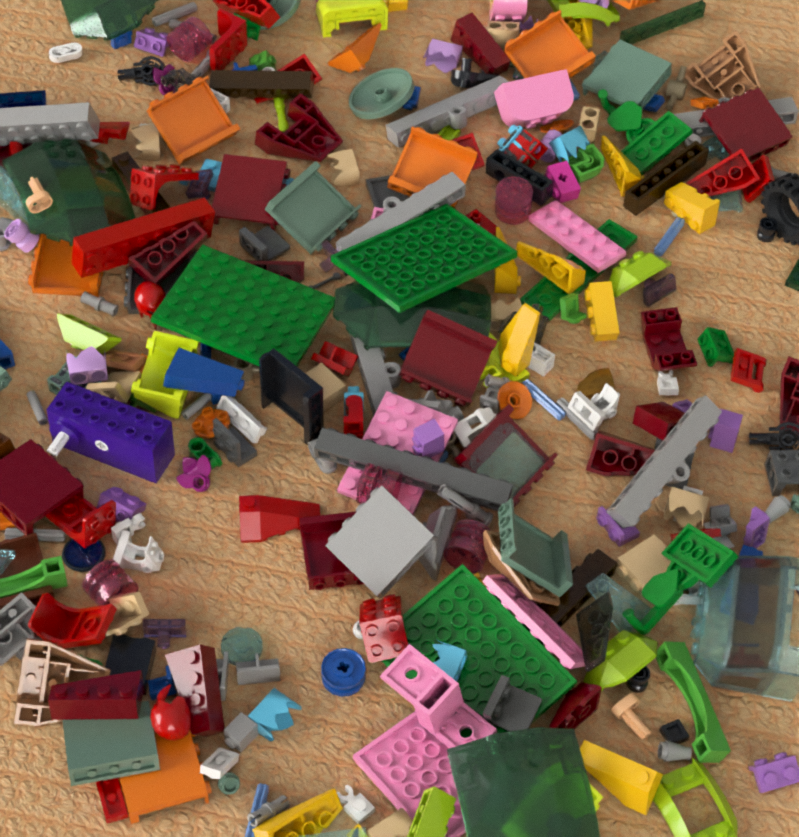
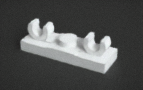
[216,395,267,443]

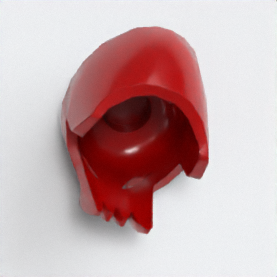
[134,281,166,329]
[150,684,191,741]

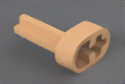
[26,177,53,213]
[611,692,652,741]

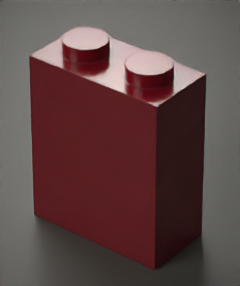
[632,402,685,441]

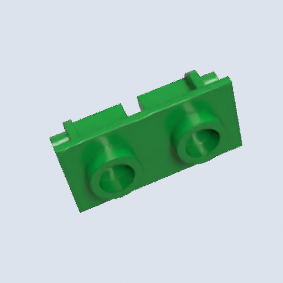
[233,12,261,41]

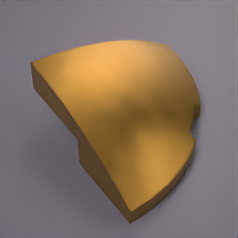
[576,368,615,401]

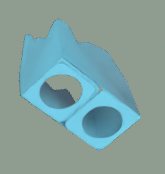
[549,126,590,163]
[432,640,467,682]
[248,688,302,741]

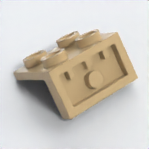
[85,371,142,403]
[105,591,149,637]

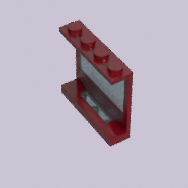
[454,404,558,507]

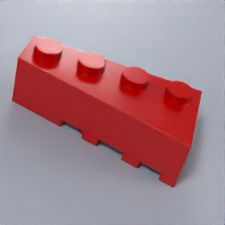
[212,0,280,29]

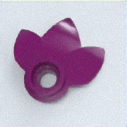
[153,64,182,96]
[176,455,211,492]

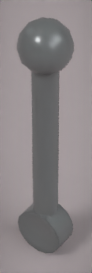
[309,272,340,289]

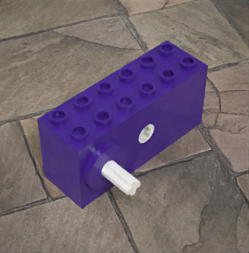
[47,382,175,484]

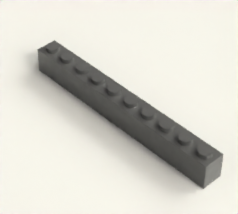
[314,428,513,511]

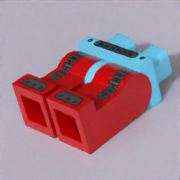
[497,125,548,168]
[343,386,364,439]

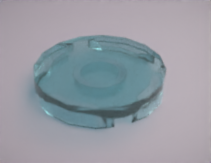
[221,627,263,665]

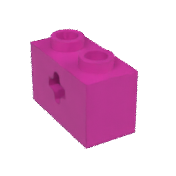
[544,161,581,203]

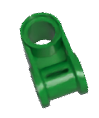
[188,437,222,470]

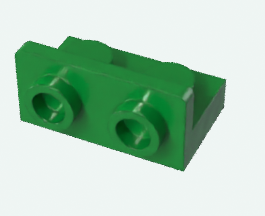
[697,327,734,367]

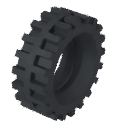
[761,173,799,245]

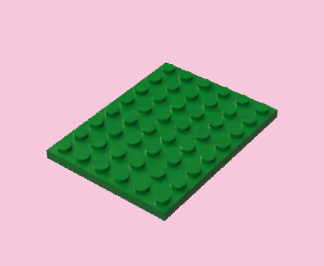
[331,204,517,313]
[151,244,337,367]
[381,564,577,768]

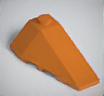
[328,23,382,73]

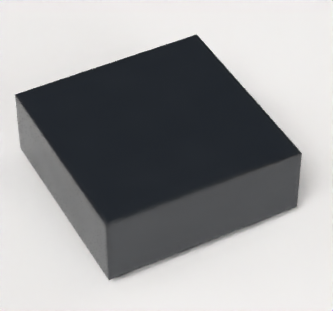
[659,719,690,744]

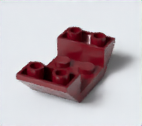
[641,307,697,371]

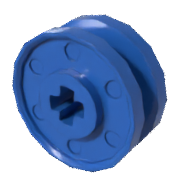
[321,648,366,697]

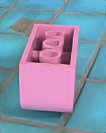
[490,0,527,23]
[494,69,574,129]

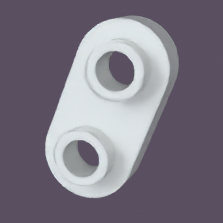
[49,43,83,63]

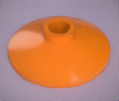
[540,119,574,134]
[497,381,532,419]

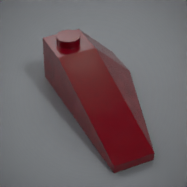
[243,260,304,282]
[586,430,656,476]
[535,682,602,761]

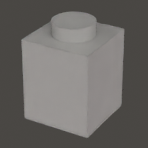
[224,712,258,752]

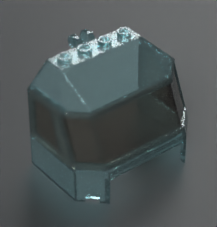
[690,556,799,702]

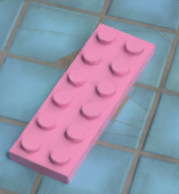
[528,200,626,273]
[482,574,593,669]

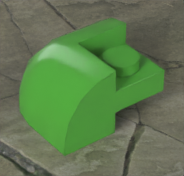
[562,144,604,183]

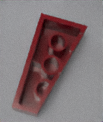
[450,12,511,75]
[128,221,208,285]
[165,645,225,737]
[48,670,144,720]

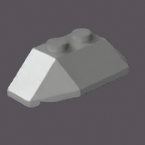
[419,504,458,581]
[0,592,36,666]

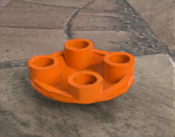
[192,407,230,439]

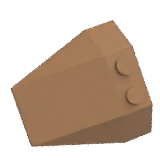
[684,30,762,100]
[483,530,560,606]
[14,638,111,726]

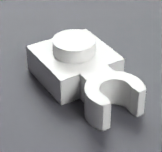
[657,370,679,396]
[111,513,146,544]
[337,785,375,824]

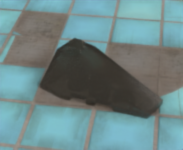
[576,592,613,672]

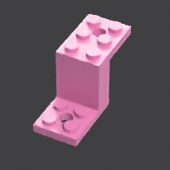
[380,644,497,764]

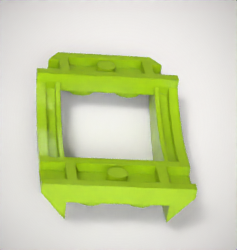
[547,0,620,26]
[653,758,738,837]

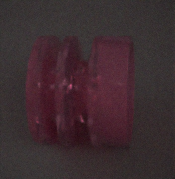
[167,16,212,62]
[495,176,533,225]
[356,463,402,504]
[443,519,491,574]
[82,559,139,606]

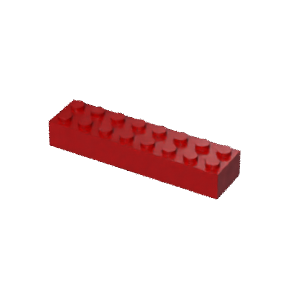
[71,197,215,278]

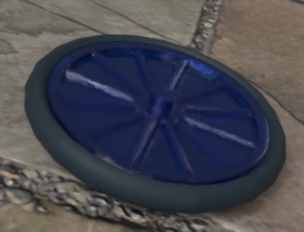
[62,539,106,572]

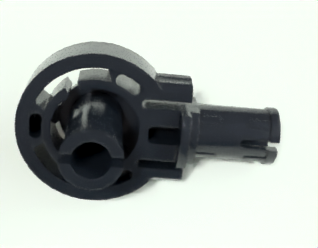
[117,56,165,86]
[450,58,499,88]
[749,422,799,450]

